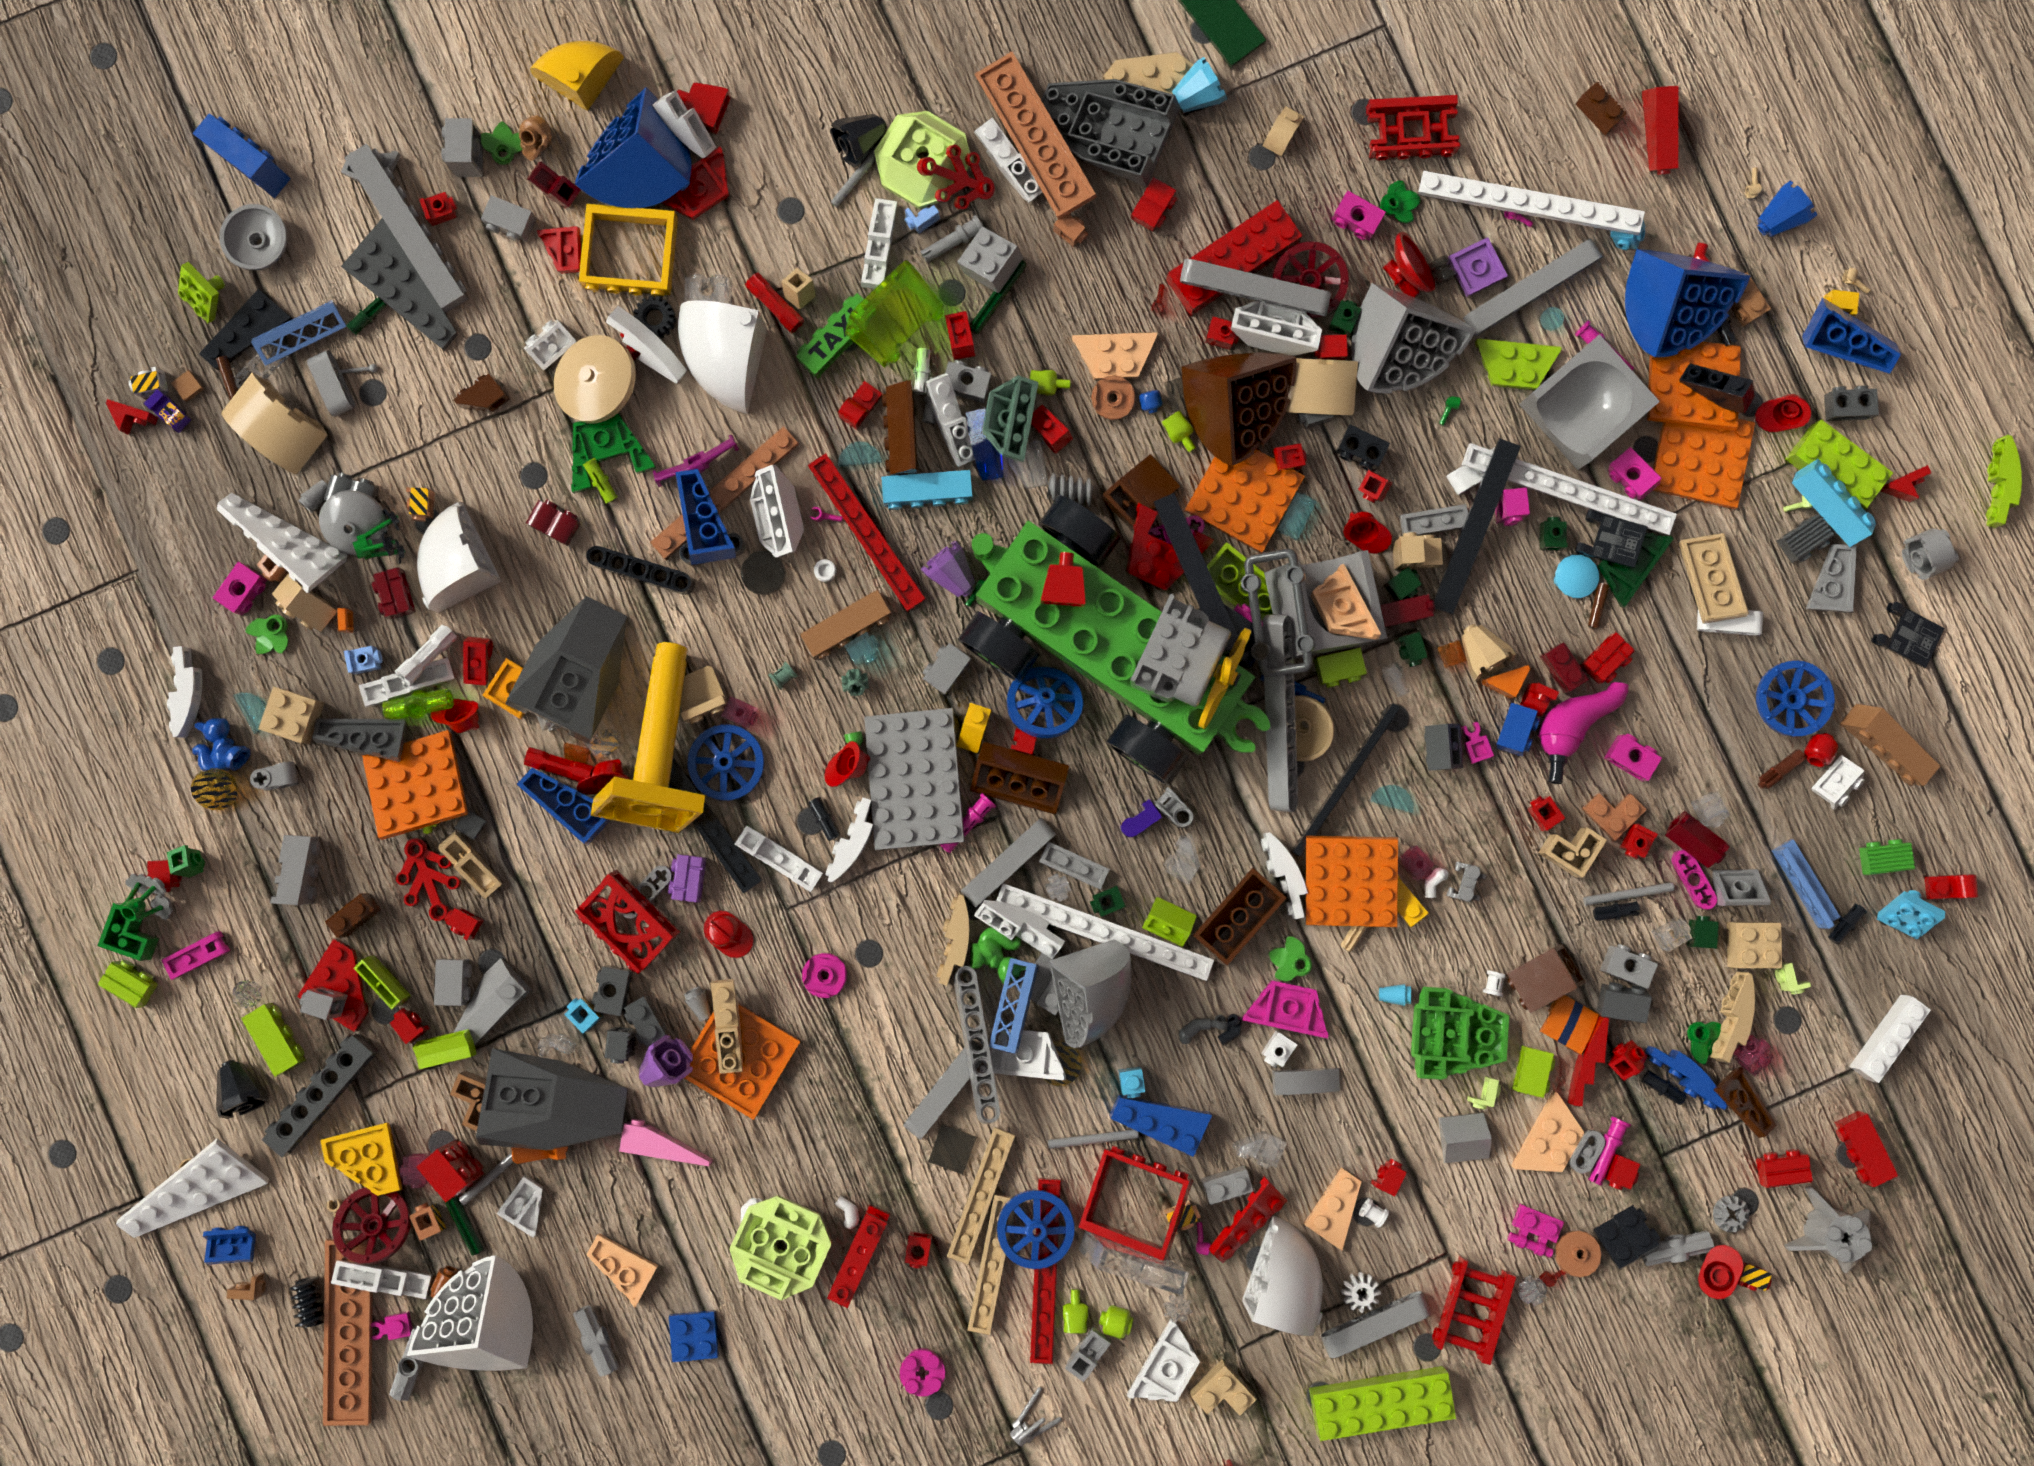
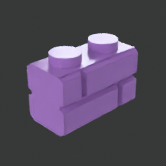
[668,854,707,903]

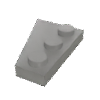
[1805,544,1857,613]

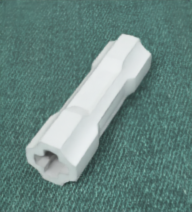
[395,625,457,685]

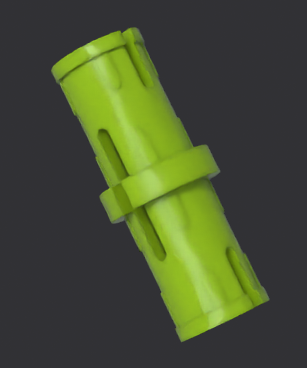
[583,458,618,503]

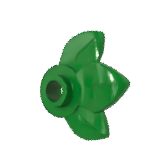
[1380,181,1421,223]
[1687,1022,1721,1065]

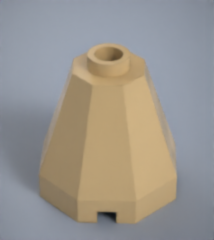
[1461,624,1516,682]

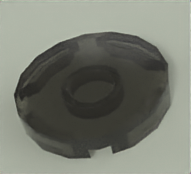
[741,551,786,595]

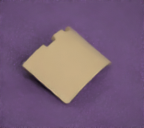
[1286,358,1358,415]
[221,373,327,474]

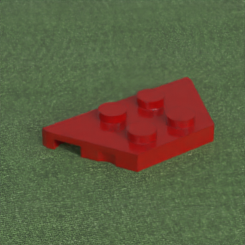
[661,147,729,220]

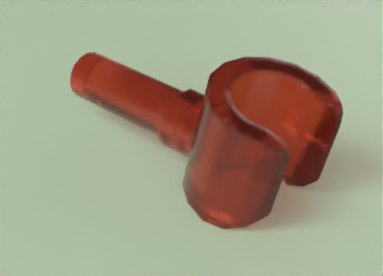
[1151,284,1165,314]
[1538,1270,1566,1287]

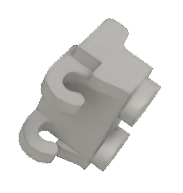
[1446,861,1487,903]

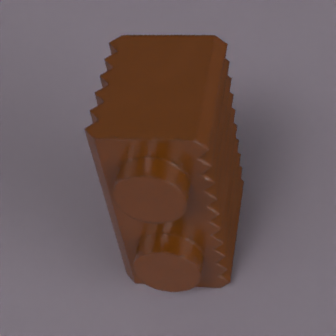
[1576,82,1627,135]
[325,893,381,938]

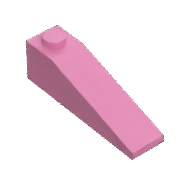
[619,1119,713,1167]

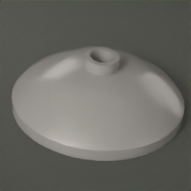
[220,204,287,270]
[319,490,388,555]

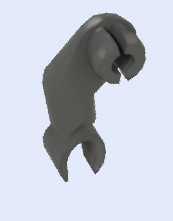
[1179,1015,1228,1044]

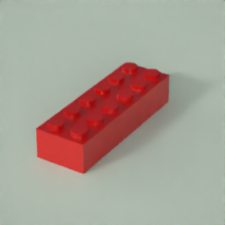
[1166,200,1303,316]

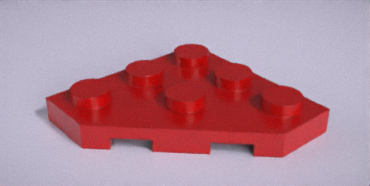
[297,938,369,1032]

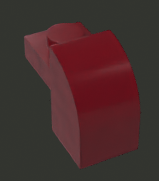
[526,161,581,208]

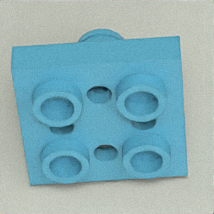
[1877,890,1946,939]

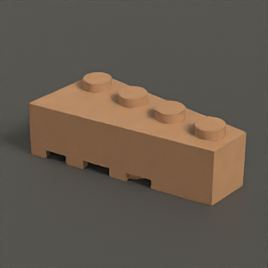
[1840,704,1940,787]

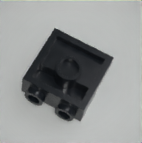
[1593,1205,1661,1271]

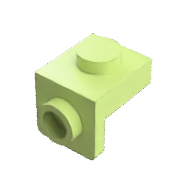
[1775,962,1811,994]
[1467,1076,1501,1110]

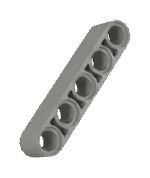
[961,817,1056,908]
[903,1040,982,1140]
[1320,1291,1431,1358]

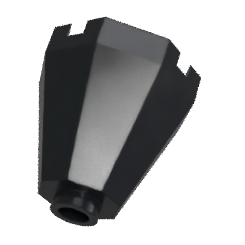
[830,114,887,167]
[216,1060,269,1119]

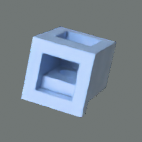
[344,646,383,675]

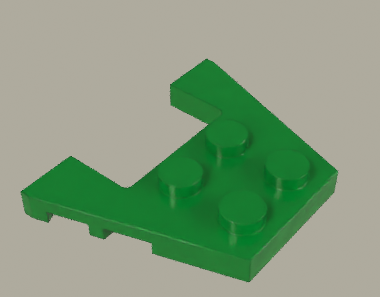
[571,413,656,494]

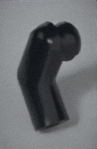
[1217,1014,1242,1046]

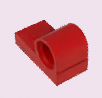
[945,311,975,361]
[838,381,882,430]
[1031,405,1073,454]
[463,636,493,686]
[1520,683,1559,716]
[1924,874,1979,899]

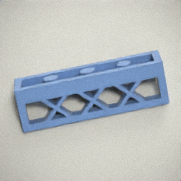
[251,300,346,366]
[1772,839,1840,929]
[989,958,1039,1054]

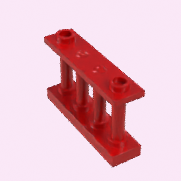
[827,1204,890,1308]
[1432,1256,1516,1365]

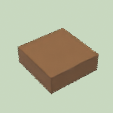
[171,370,204,402]

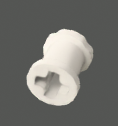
[1483,970,1507,997]
[1359,1198,1389,1228]

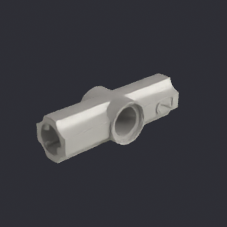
[1642,1231,1714,1266]
[573,1304,619,1377]
[389,1327,424,1401]

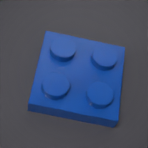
[669,1310,719,1362]

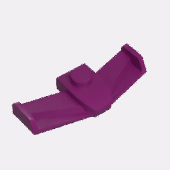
[653,434,739,487]

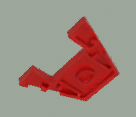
[1126,503,1214,591]

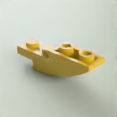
[1397,875,1429,928]

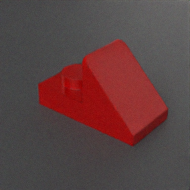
[106,399,158,435]
[1880,465,1931,502]

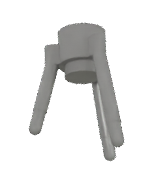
[1010,1387,1062,1447]

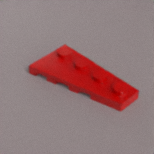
[1209,1176,1288,1263]

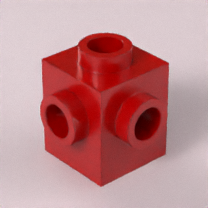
[1608,1040,1648,1081]

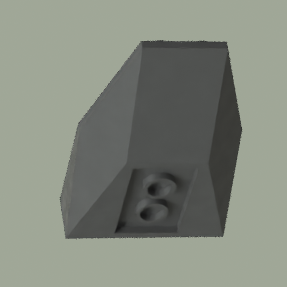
[1041,79,1181,187]
[505,596,627,744]
[476,1048,628,1150]

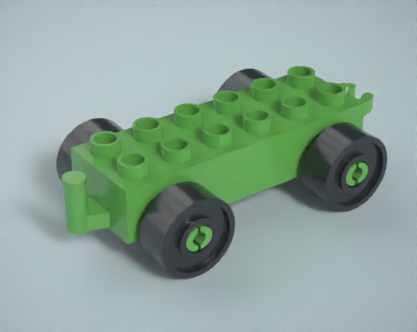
[957,495,1270,786]

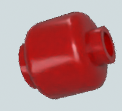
[1804,733,1839,767]

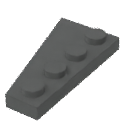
[312,719,408,762]

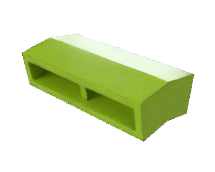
[354,955,411,1010]
[412,1029,477,1069]

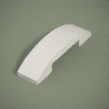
[734,825,823,892]

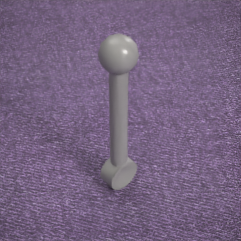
[339,364,378,374]

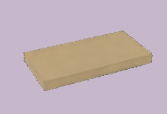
[1679,533,1749,624]

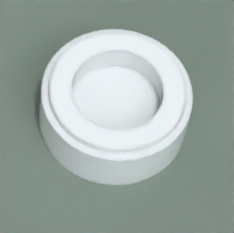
[814,559,837,582]

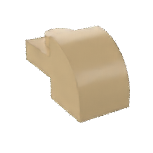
[1263,106,1305,157]

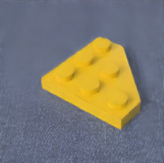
[321,1123,403,1196]

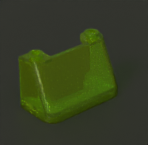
[845,260,944,368]

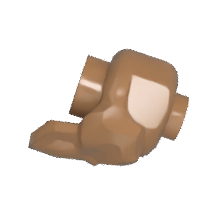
[519,115,552,161]

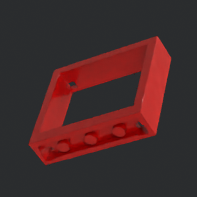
[1078,1146,1193,1261]

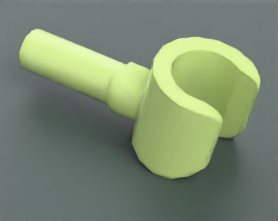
[1783,496,1812,512]

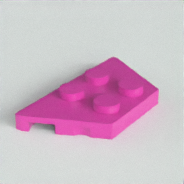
[1242,980,1328,1039]

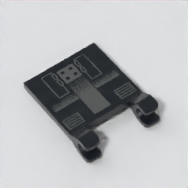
[1575,509,1648,569]
[1871,602,1945,668]

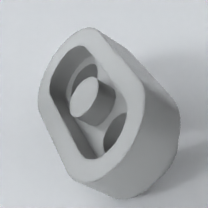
[1569,1130,1605,1174]

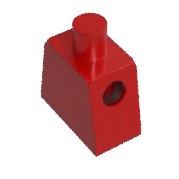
[677,82,731,135]
[1040,552,1085,607]

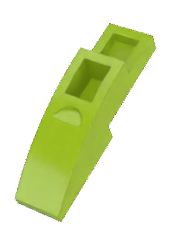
[1986,435,2022,528]

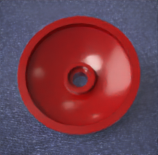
[1394,231,1435,293]

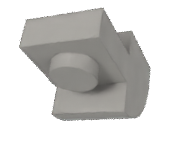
[1065,1327,1112,1382]

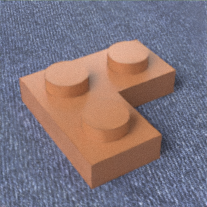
[1582,793,1647,841]

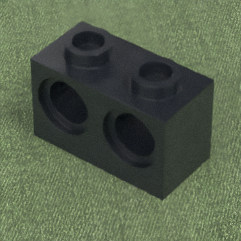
[1335,424,1390,471]

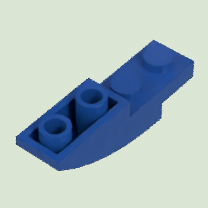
[1645,1045,1727,1110]

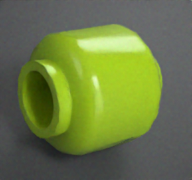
[1099,1305,1134,1339]

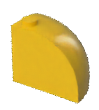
[530,41,624,111]

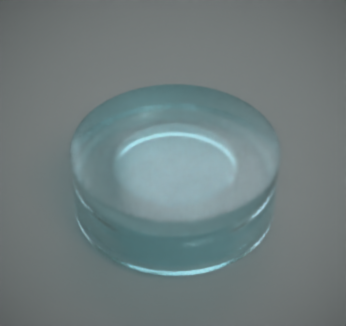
[1540,307,1564,331]

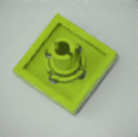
[178,262,225,323]

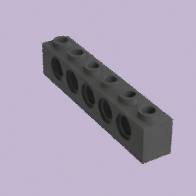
[262,1034,379,1158]

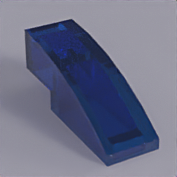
[966,408,1004,481]

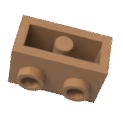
[1731,272,1771,327]

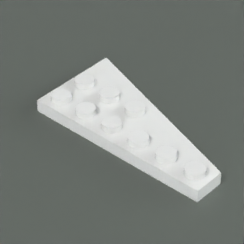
[217,493,347,593]
[116,1138,269,1238]

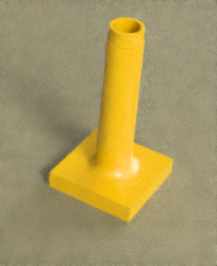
[590,642,705,833]

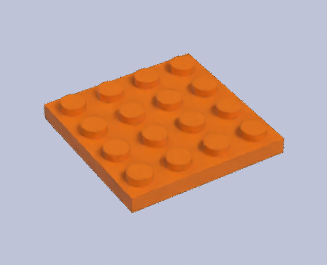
[1647,342,1741,431]
[1653,419,1755,509]
[1184,449,1305,553]
[362,730,468,840]
[1306,836,1398,927]
[684,1003,801,1120]

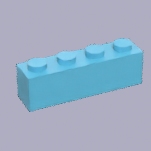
[1792,459,1876,547]
[881,470,973,510]

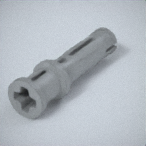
[920,215,982,264]

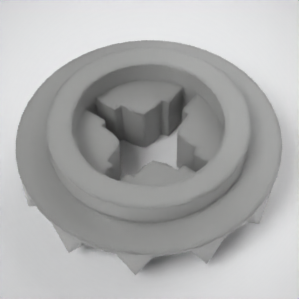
[1713,1196,1751,1233]

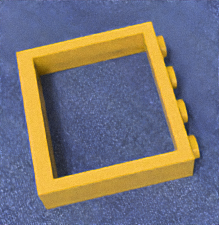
[579,204,678,297]

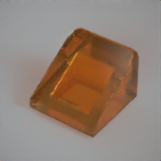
[1438,640,1466,668]
[563,743,591,764]

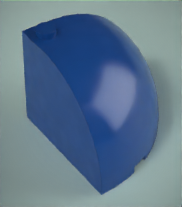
[575,87,692,208]
[1625,249,1750,357]

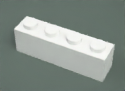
[1849,995,1931,1083]

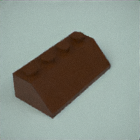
[882,380,918,476]
[970,742,1069,815]
[1193,868,1287,965]

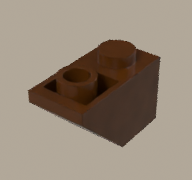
[453,374,510,412]

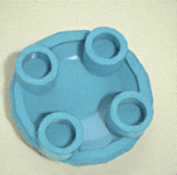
[1554,555,1599,599]

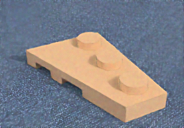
[1304,1167,1361,1251]
[587,1233,659,1307]

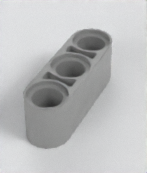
[307,350,355,417]

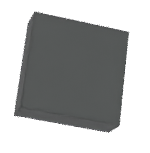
[455,809,487,840]

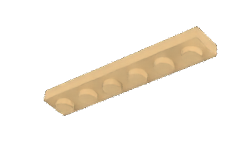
[947,1127,1015,1265]
[967,1194,1014,1335]

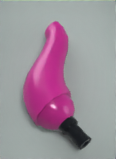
[1538,682,1629,784]

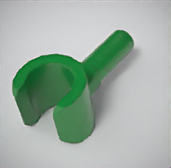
[1439,396,1461,426]
[965,579,986,607]

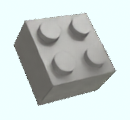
[441,118,483,177]
[957,226,1023,293]

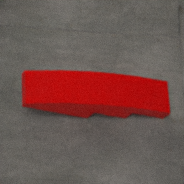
[1567,1016,1609,1107]

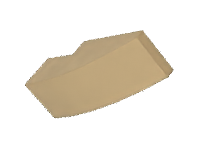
[438,830,502,899]

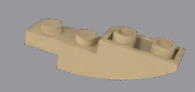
[936,894,970,986]
[1710,972,1755,1063]
[710,979,743,1074]

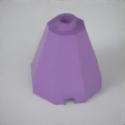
[921,541,975,597]
[639,1035,693,1087]

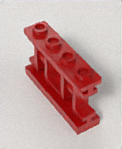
[1366,95,1460,161]

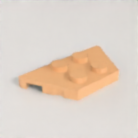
[1072,332,1157,380]
[1310,564,1381,640]
[1511,1091,1584,1172]

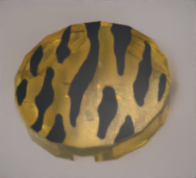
[190,768,239,810]
[1043,1040,1082,1086]

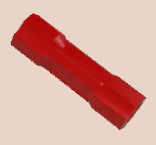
[745,272,804,334]
[524,747,595,782]

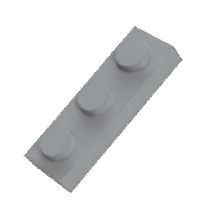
[1399,504,1468,536]
[1039,842,1110,890]

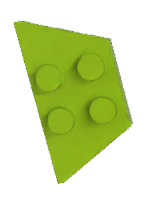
[1475,339,1561,390]

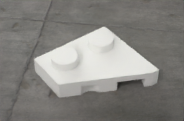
[497,1174,543,1238]

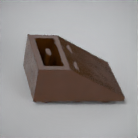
[1102,454,1180,531]

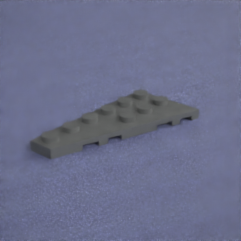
[341,218,458,351]

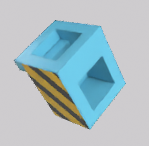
[564,997,603,1034]

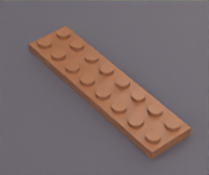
[975,52,1097,220]
[323,1238,373,1426]

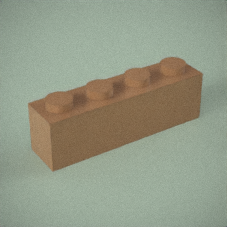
[800,590,892,660]

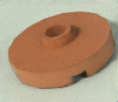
[1091,375,1136,420]
[1555,1231,1601,1277]

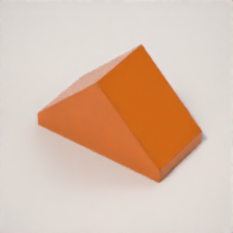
[1481,665,1530,699]

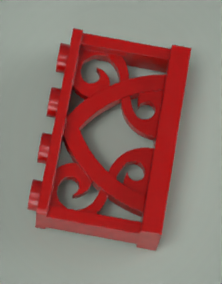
[575,869,680,974]

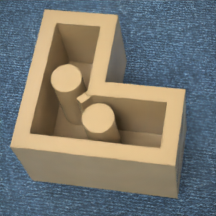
[1393,532,1443,570]
[272,573,337,632]
[1538,828,1607,878]
[1189,1359,1256,1415]

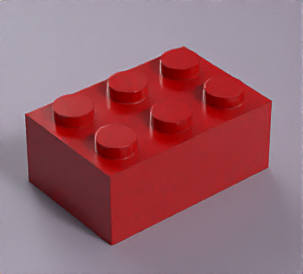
[416,1139,485,1203]

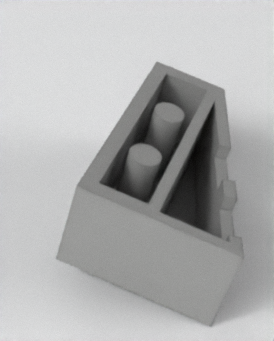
[270,835,321,905]

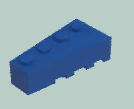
[675,469,736,565]
[517,768,611,846]

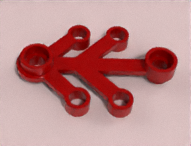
[917,145,995,210]
[396,838,461,921]

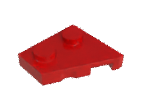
[537,226,581,274]

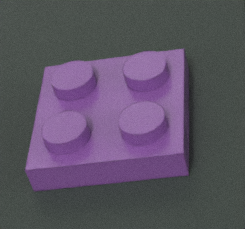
[1447,237,1508,297]

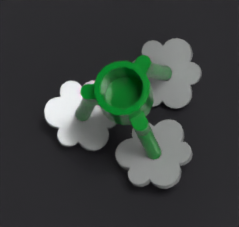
[120,873,173,922]

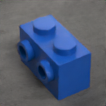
[1497,703,1540,757]

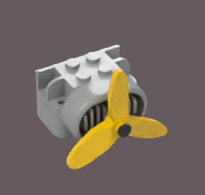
[1131,594,1251,729]

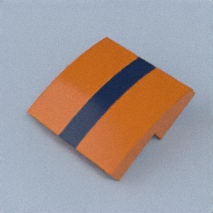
[1539,995,1599,1055]

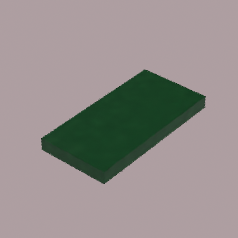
[1178,0,1266,68]

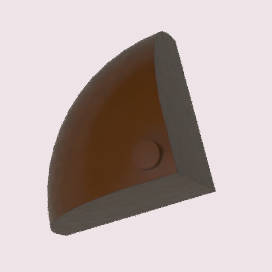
[1181,353,1296,466]

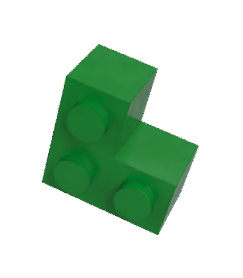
[97,902,159,961]

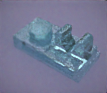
[1277,492,1317,541]

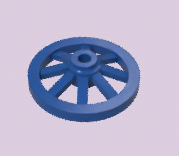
[1756,661,1835,737]
[1007,667,1083,738]
[688,725,764,801]
[997,1189,1074,1269]

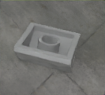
[1712,869,1771,906]
[1438,1112,1492,1163]

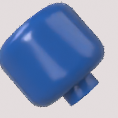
[1139,390,1163,413]

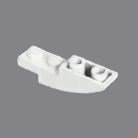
[974,117,1042,203]
[926,373,978,467]
[167,646,202,738]
[826,797,874,882]
[1261,832,1308,919]
[974,900,1065,959]

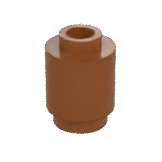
[430,1266,458,1298]

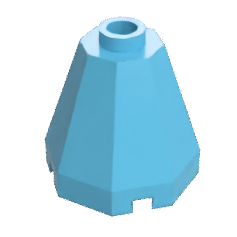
[1172,57,1227,112]

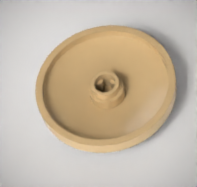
[554,335,636,424]

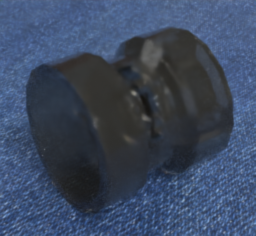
[1428,255,1458,285]

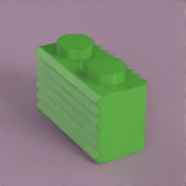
[1859,839,1915,875]

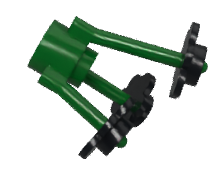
[352,509,406,564]

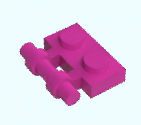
[1507,1204,1564,1258]

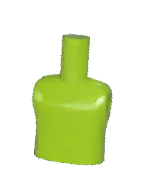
[1030,370,1070,396]
[1161,410,1196,452]
[1063,1289,1088,1333]

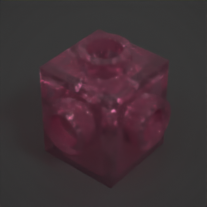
[1733,1034,1774,1076]

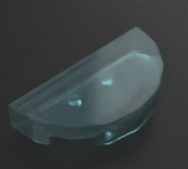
[838,441,882,467]
[233,692,266,734]
[1369,785,1414,813]

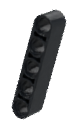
[586,546,695,595]

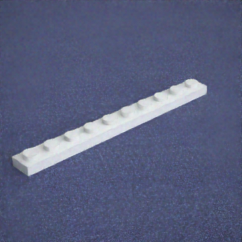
[1418,171,1645,236]
[1462,443,1677,535]
[996,883,1214,981]

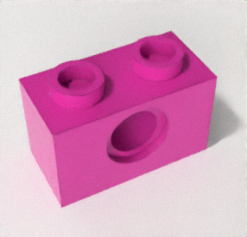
[1331,190,1386,241]
[1608,447,1661,501]
[1495,487,1530,526]
[212,561,267,615]
[1604,734,1662,782]

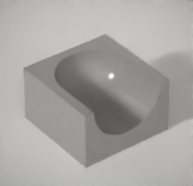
[1519,334,1660,470]
[1264,550,1387,659]

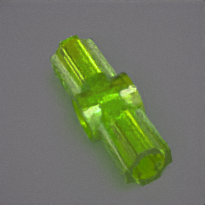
[382,688,454,719]

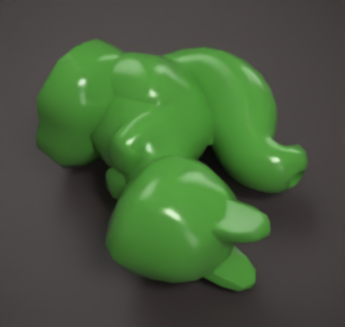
[970,927,1026,984]

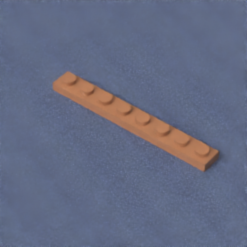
[650,426,799,560]

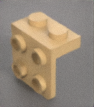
[680,666,729,724]

